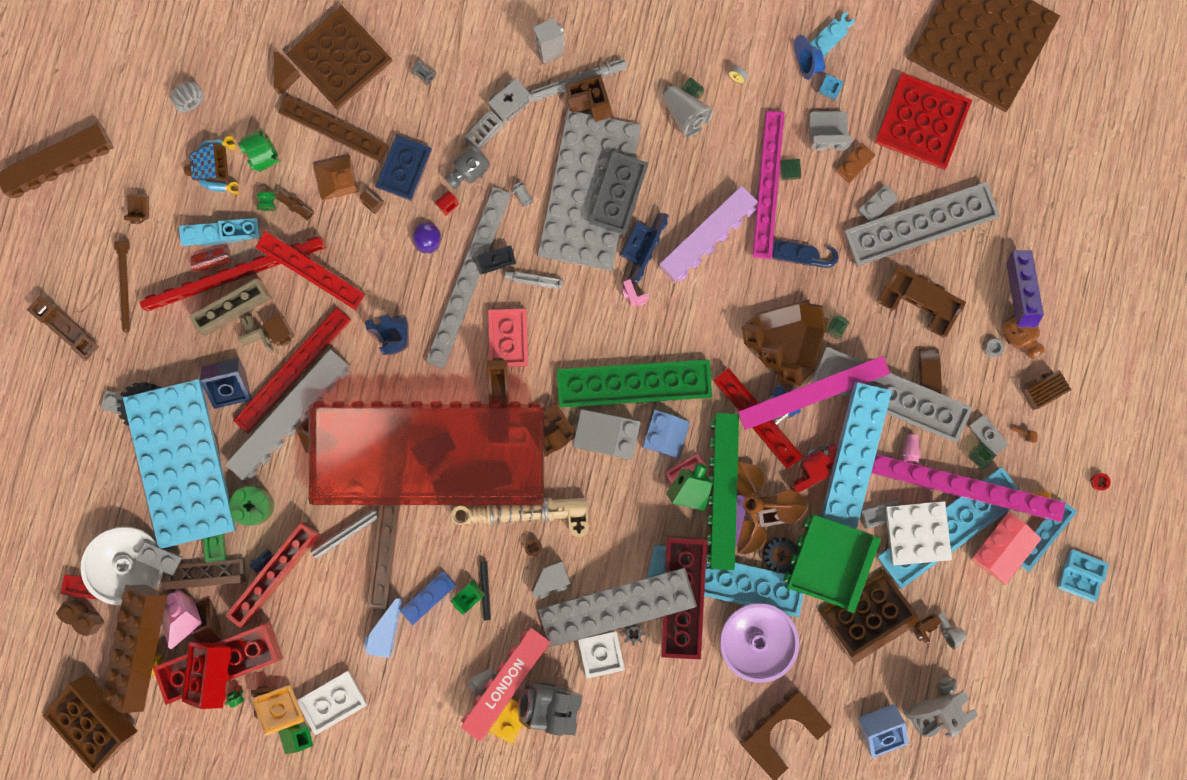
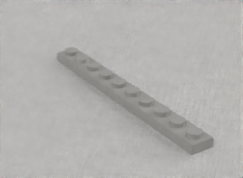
[426,187,511,369]

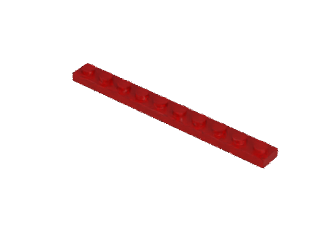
[139,237,327,312]

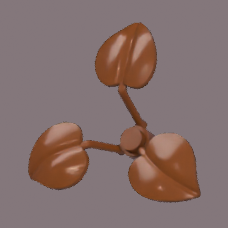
[737,462,809,554]

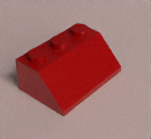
[182,641,231,709]

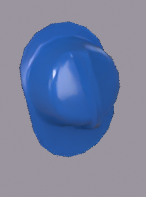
[794,35,826,80]

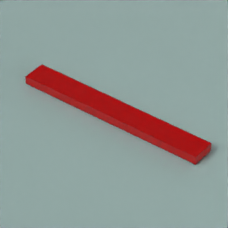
[233,307,352,434]

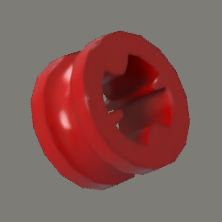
[1091,473,1111,491]

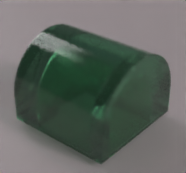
[681,77,704,100]
[825,315,850,339]
[968,442,997,470]

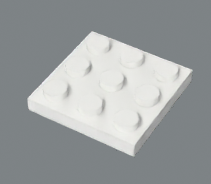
[885,501,952,566]

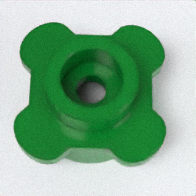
[224,690,244,708]

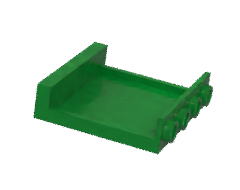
[783,513,881,613]

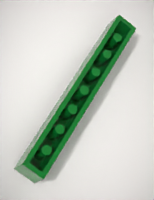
[706,413,739,571]

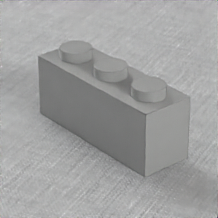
[533,18,565,64]

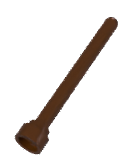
[114,241,130,333]

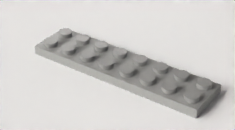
[844,182,1000,267]
[812,347,973,443]
[539,567,697,647]

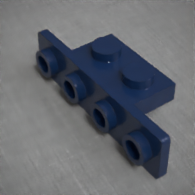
[619,213,669,283]

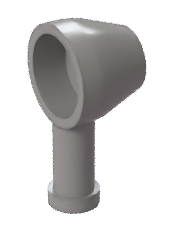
[938,612,967,649]

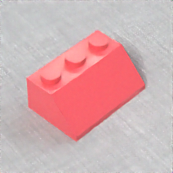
[973,512,1041,585]

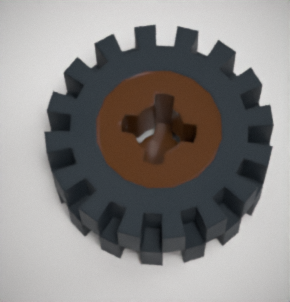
[763,537,798,573]

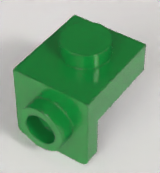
[450,580,485,615]

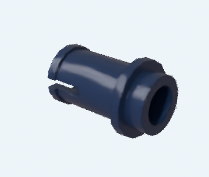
[249,549,274,573]

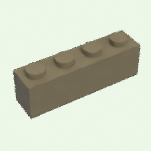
[189,278,272,336]

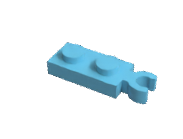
[810,12,855,56]

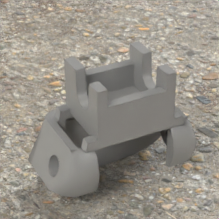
[903,691,978,737]

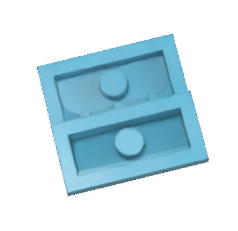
[1057,549,1109,602]

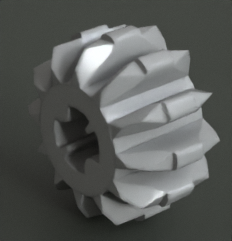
[170,81,205,113]

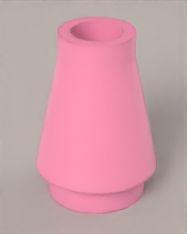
[901,434,921,464]

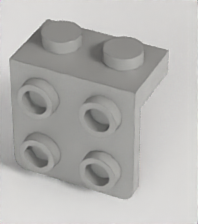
[809,111,852,151]

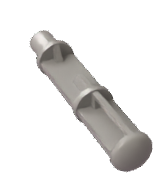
[505,271,563,290]

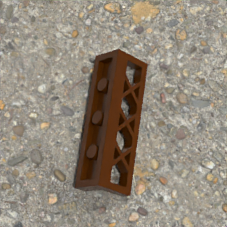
[162,559,246,590]

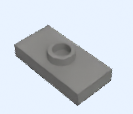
[968,414,1009,456]

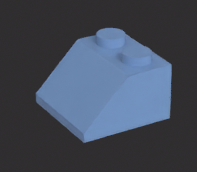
[642,410,690,459]
[858,704,908,758]

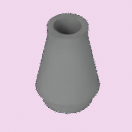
[467,667,496,696]

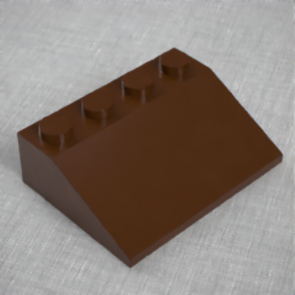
[819,569,919,665]
[43,673,138,774]

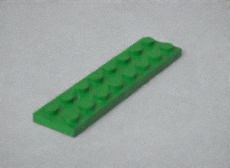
[557,359,712,408]

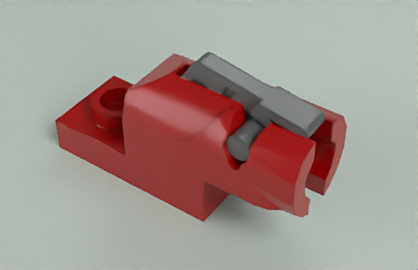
[791,443,838,493]

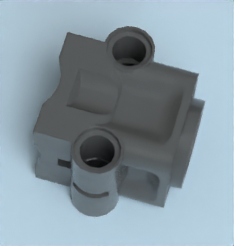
[518,683,583,736]

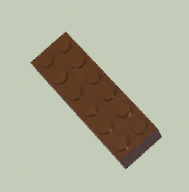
[102,585,168,713]

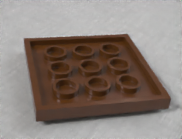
[286,5,393,110]

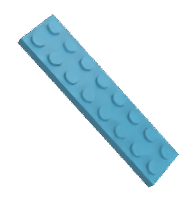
[820,382,892,529]
[877,467,1020,589]
[647,544,804,617]

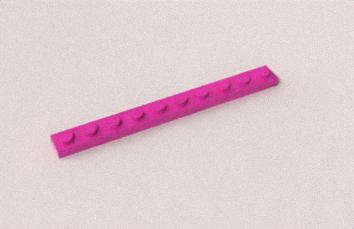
[871,454,1066,522]

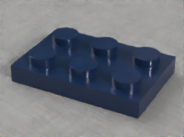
[376,135,432,201]

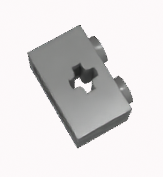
[488,78,532,125]

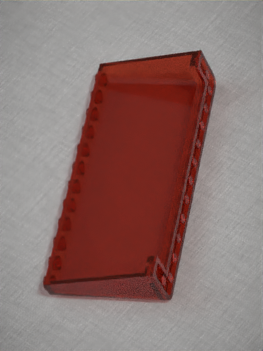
[308,401,545,505]

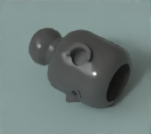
[444,145,490,189]

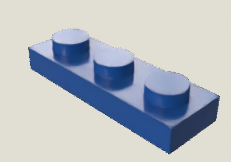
[400,571,456,625]

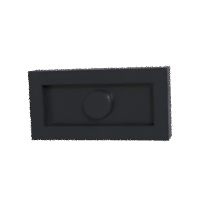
[474,245,516,274]

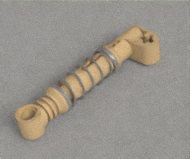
[451,497,589,538]

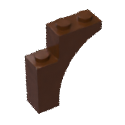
[487,358,510,443]

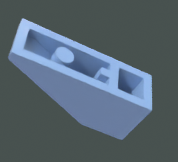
[364,597,403,658]

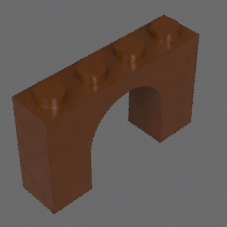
[740,689,832,780]

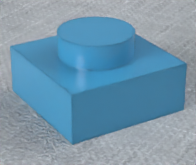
[818,74,844,100]

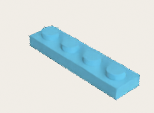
[1021,500,1078,572]

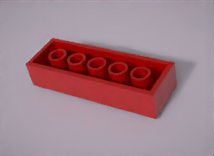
[153,622,283,705]

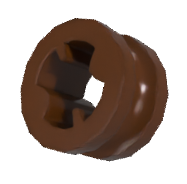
[525,539,542,557]

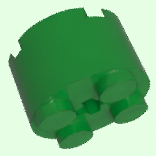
[238,128,281,172]
[229,487,274,526]

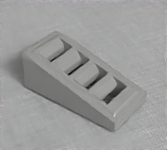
[464,110,504,150]

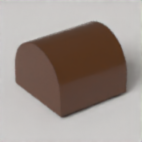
[360,188,384,214]

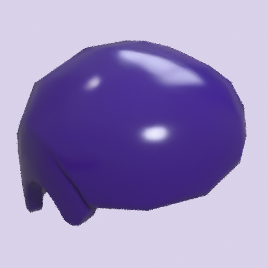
[412,223,441,253]

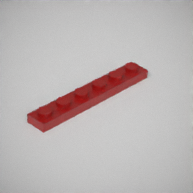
[255,231,366,310]
[713,368,803,469]

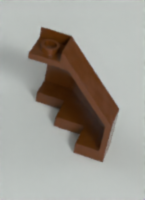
[741,299,829,386]

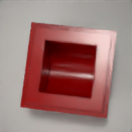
[434,190,459,216]

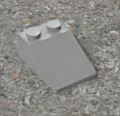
[572,410,640,460]

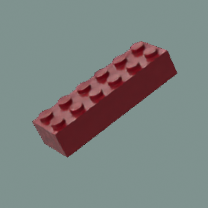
[660,535,707,660]

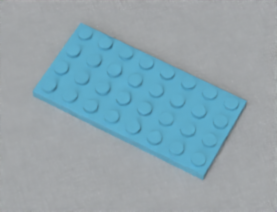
[123,379,237,549]

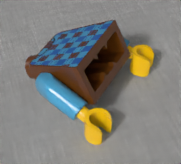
[184,136,240,195]

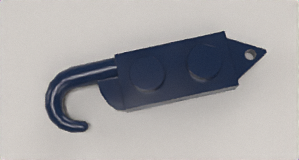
[772,240,839,268]

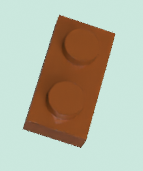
[835,143,875,184]

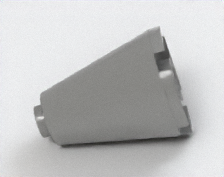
[663,86,713,138]

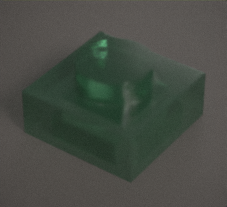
[780,159,801,180]

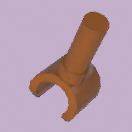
[1010,425,1038,443]

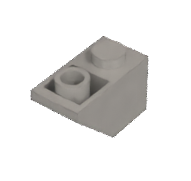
[532,561,570,599]

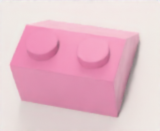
[162,589,202,649]

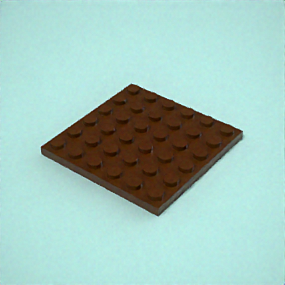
[907,0,1060,113]

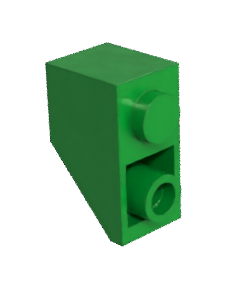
[278,722,314,754]

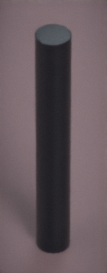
[480,561,491,621]

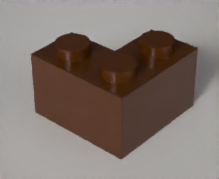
[565,74,613,122]

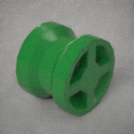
[256,192,276,211]

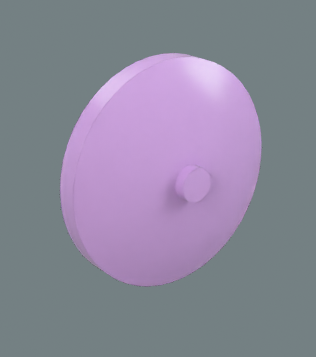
[720,603,799,683]

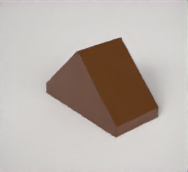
[274,52,301,94]

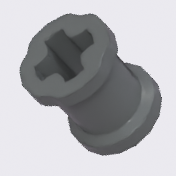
[411,60,436,85]

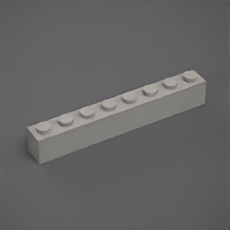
[225,349,351,480]

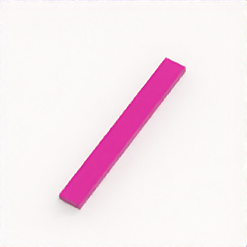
[753,111,785,259]
[738,356,890,430]

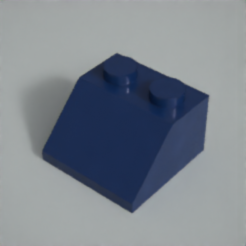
[200,357,251,409]

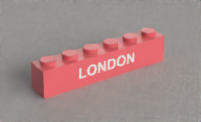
[461,628,551,742]

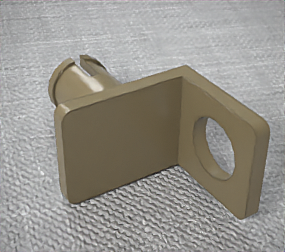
[238,316,274,353]

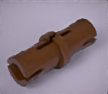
[276,189,314,221]

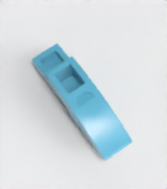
[179,218,259,246]

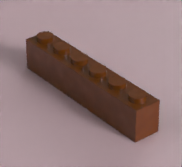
[0,123,114,199]

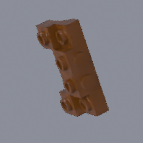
[876,266,966,338]

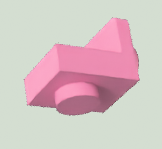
[621,279,649,307]

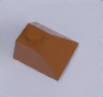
[313,155,359,201]

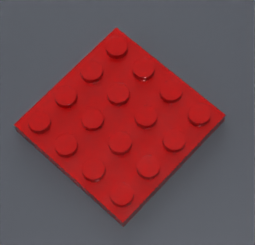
[874,73,972,170]

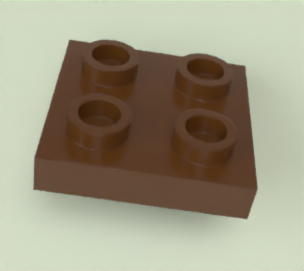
[524,403,576,457]

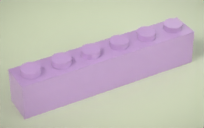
[659,186,758,283]

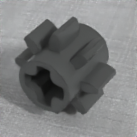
[621,624,646,646]

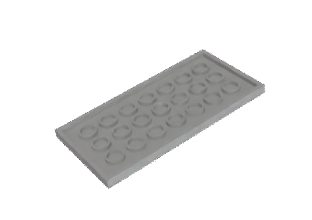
[538,110,641,272]

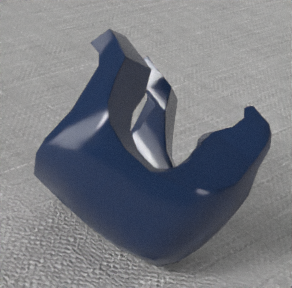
[364,314,409,355]

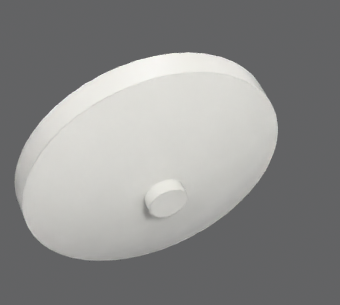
[81,527,163,605]

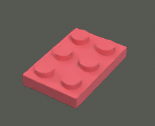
[488,309,528,367]

